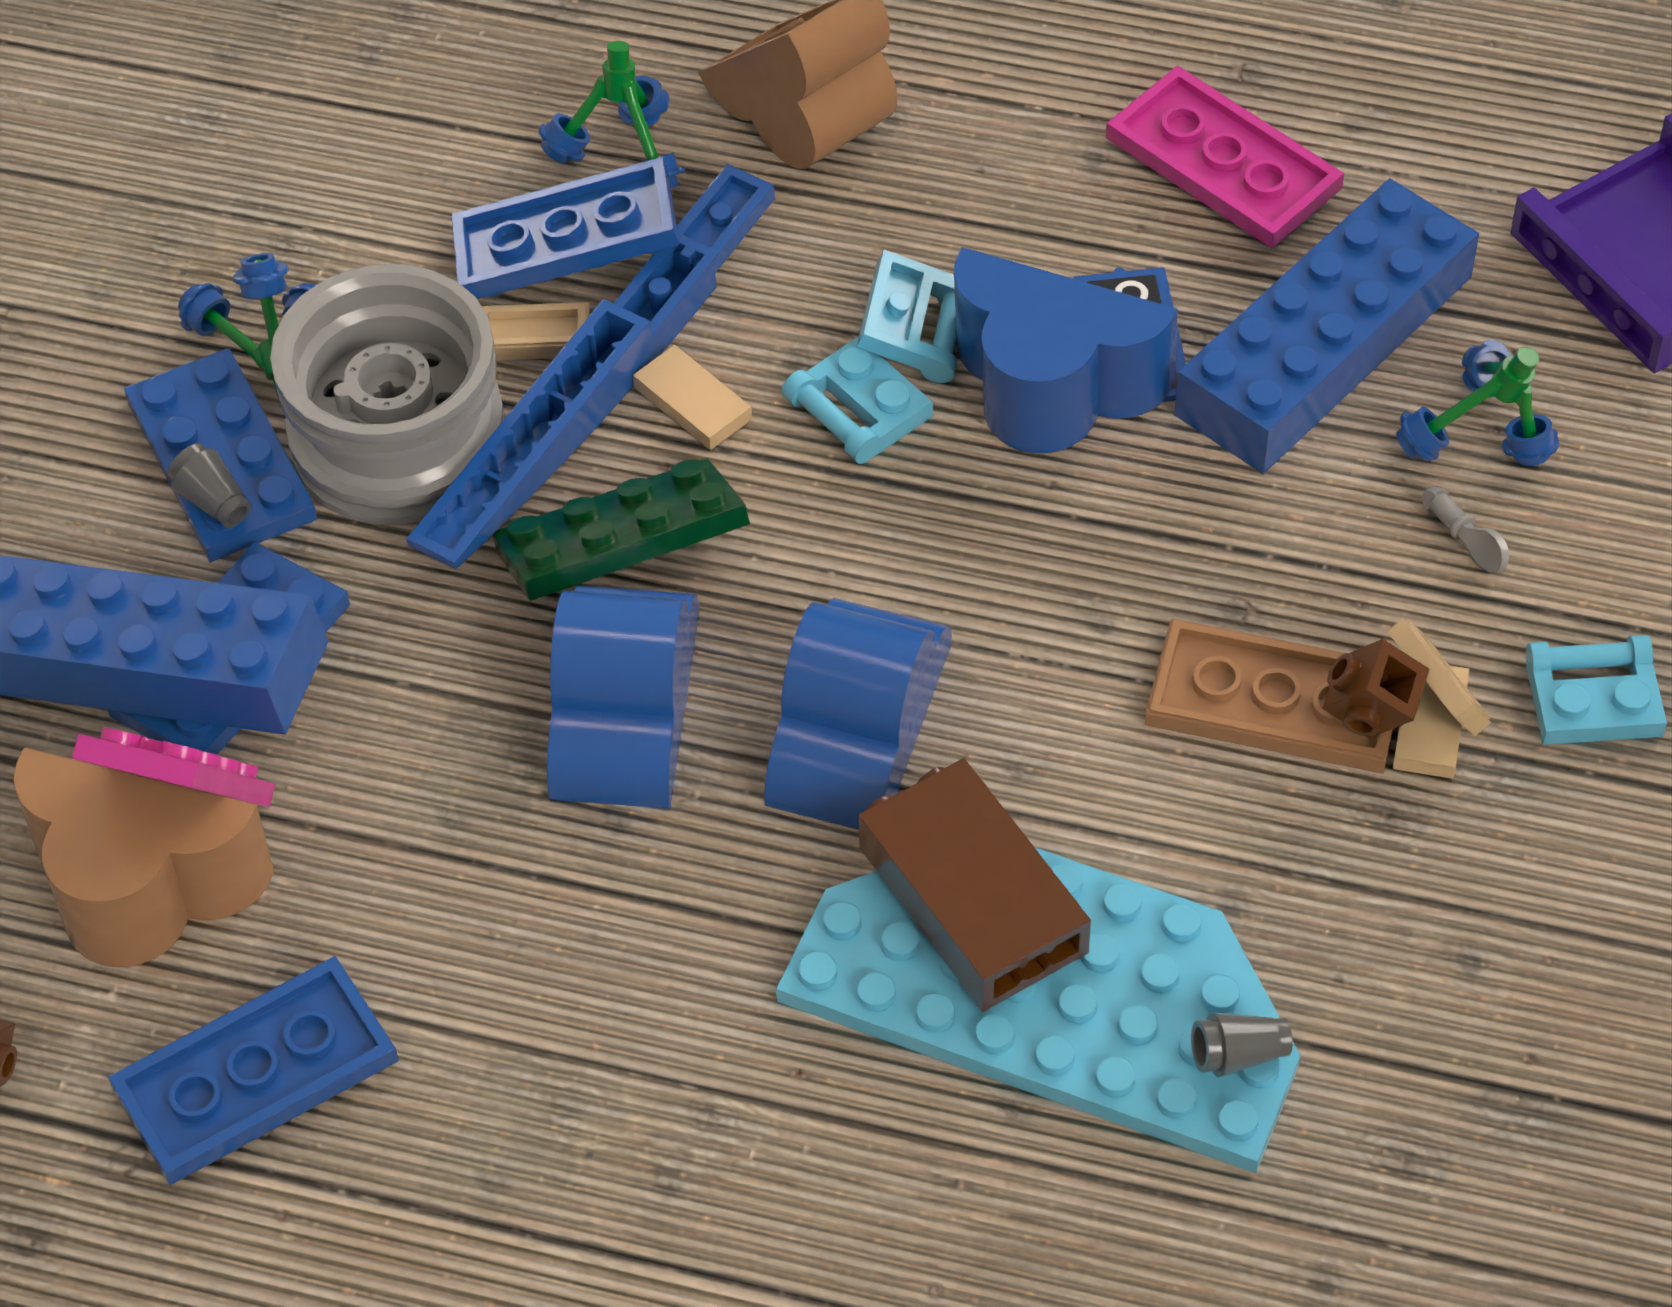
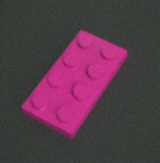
[1106,65,1344,248]
[72,727,276,807]

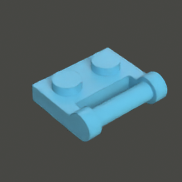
[857,249,957,383]
[781,336,933,464]
[1526,635,1667,745]

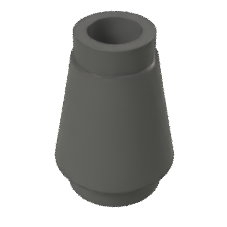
[168,443,252,528]
[1191,1012,1293,1077]

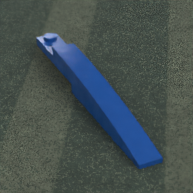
[406,164,775,570]

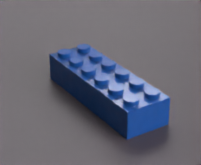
[1174,178,1479,474]
[0,555,328,735]

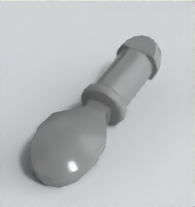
[1422,486,1509,572]

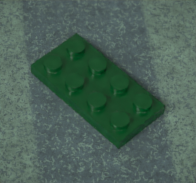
[492,457,750,601]

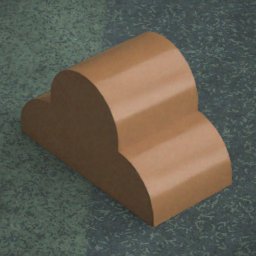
[698,0,897,169]
[14,747,274,967]

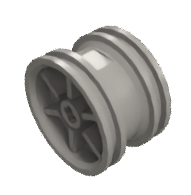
[270,264,504,525]

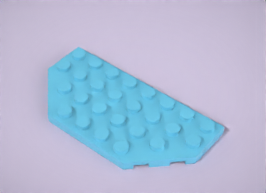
[776,848,1300,1173]

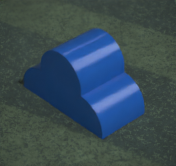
[954,247,1178,453]
[547,585,700,809]
[764,598,952,830]

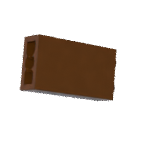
[859,758,1091,1012]

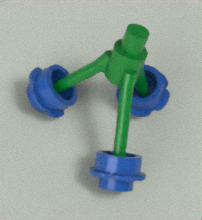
[539,41,685,188]
[178,253,317,399]
[1396,340,1560,466]

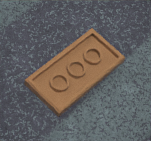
[1145,618,1393,774]

